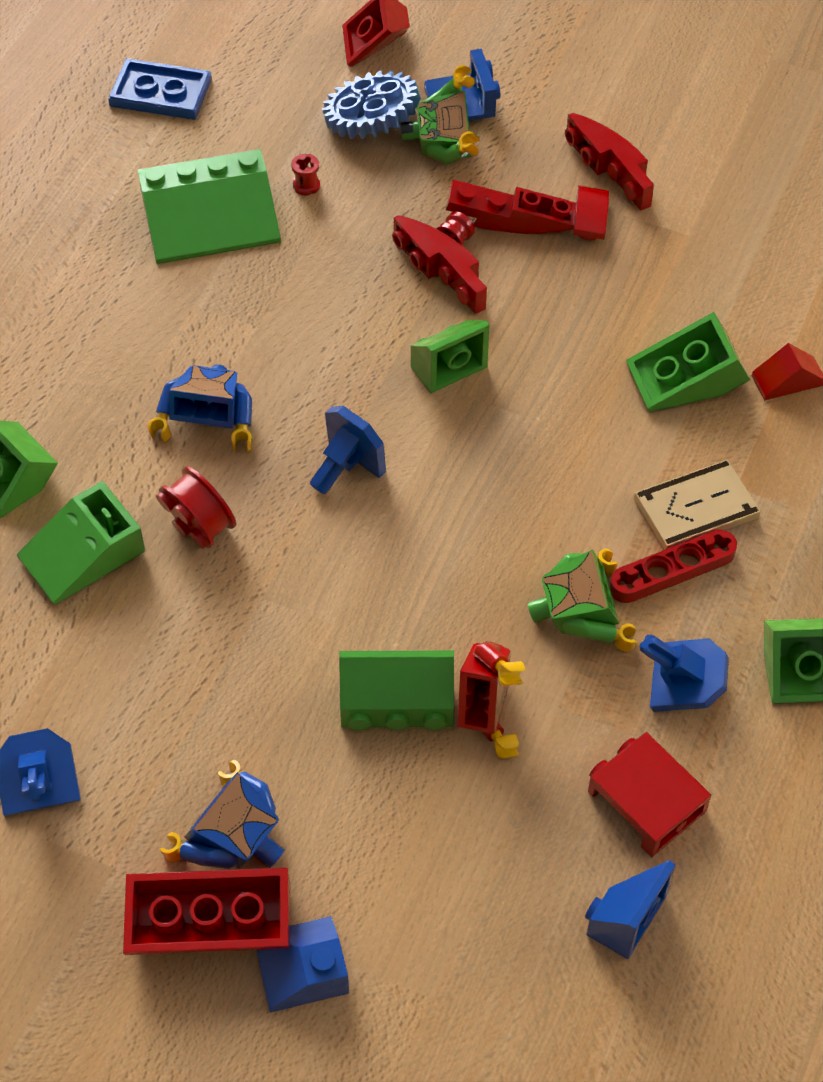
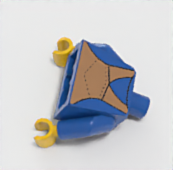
[148,364,252,453]
[160,760,285,869]

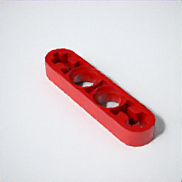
[610,530,737,603]

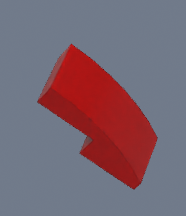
[573,185,609,241]

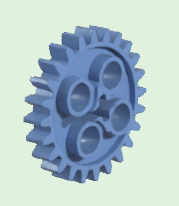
[322,71,421,139]

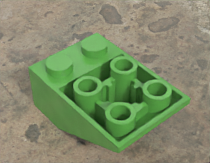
[17,481,146,605]

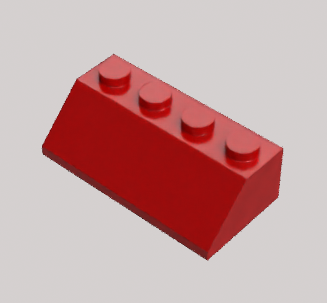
[123,868,291,955]

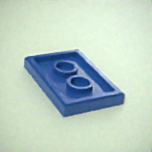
[108,58,212,120]

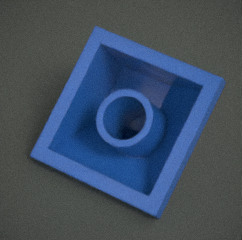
[585,860,676,959]
[256,916,349,1013]

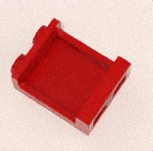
[588,731,712,858]

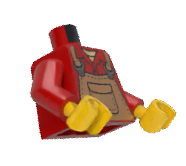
[458,641,525,759]

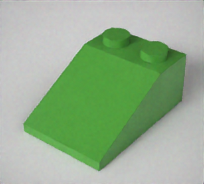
[626,312,750,412]

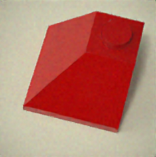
[342,0,410,67]

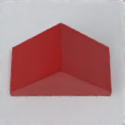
[751,343,823,401]

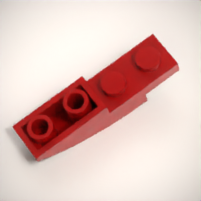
[565,113,654,211]
[446,179,577,234]
[392,215,487,314]

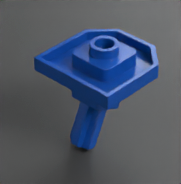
[310,406,386,494]
[639,634,729,712]
[0,728,81,816]

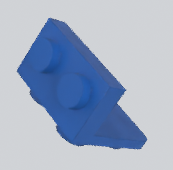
[424,48,501,121]

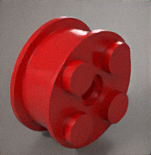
[156,466,236,549]

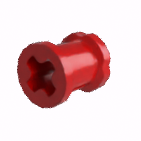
[291,153,320,196]

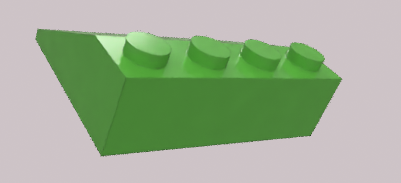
[138,149,281,264]

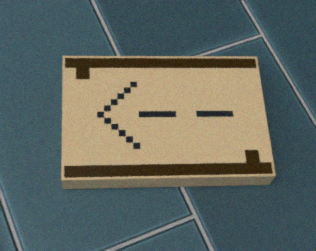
[634,459,761,550]

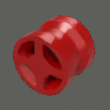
[437,211,475,246]

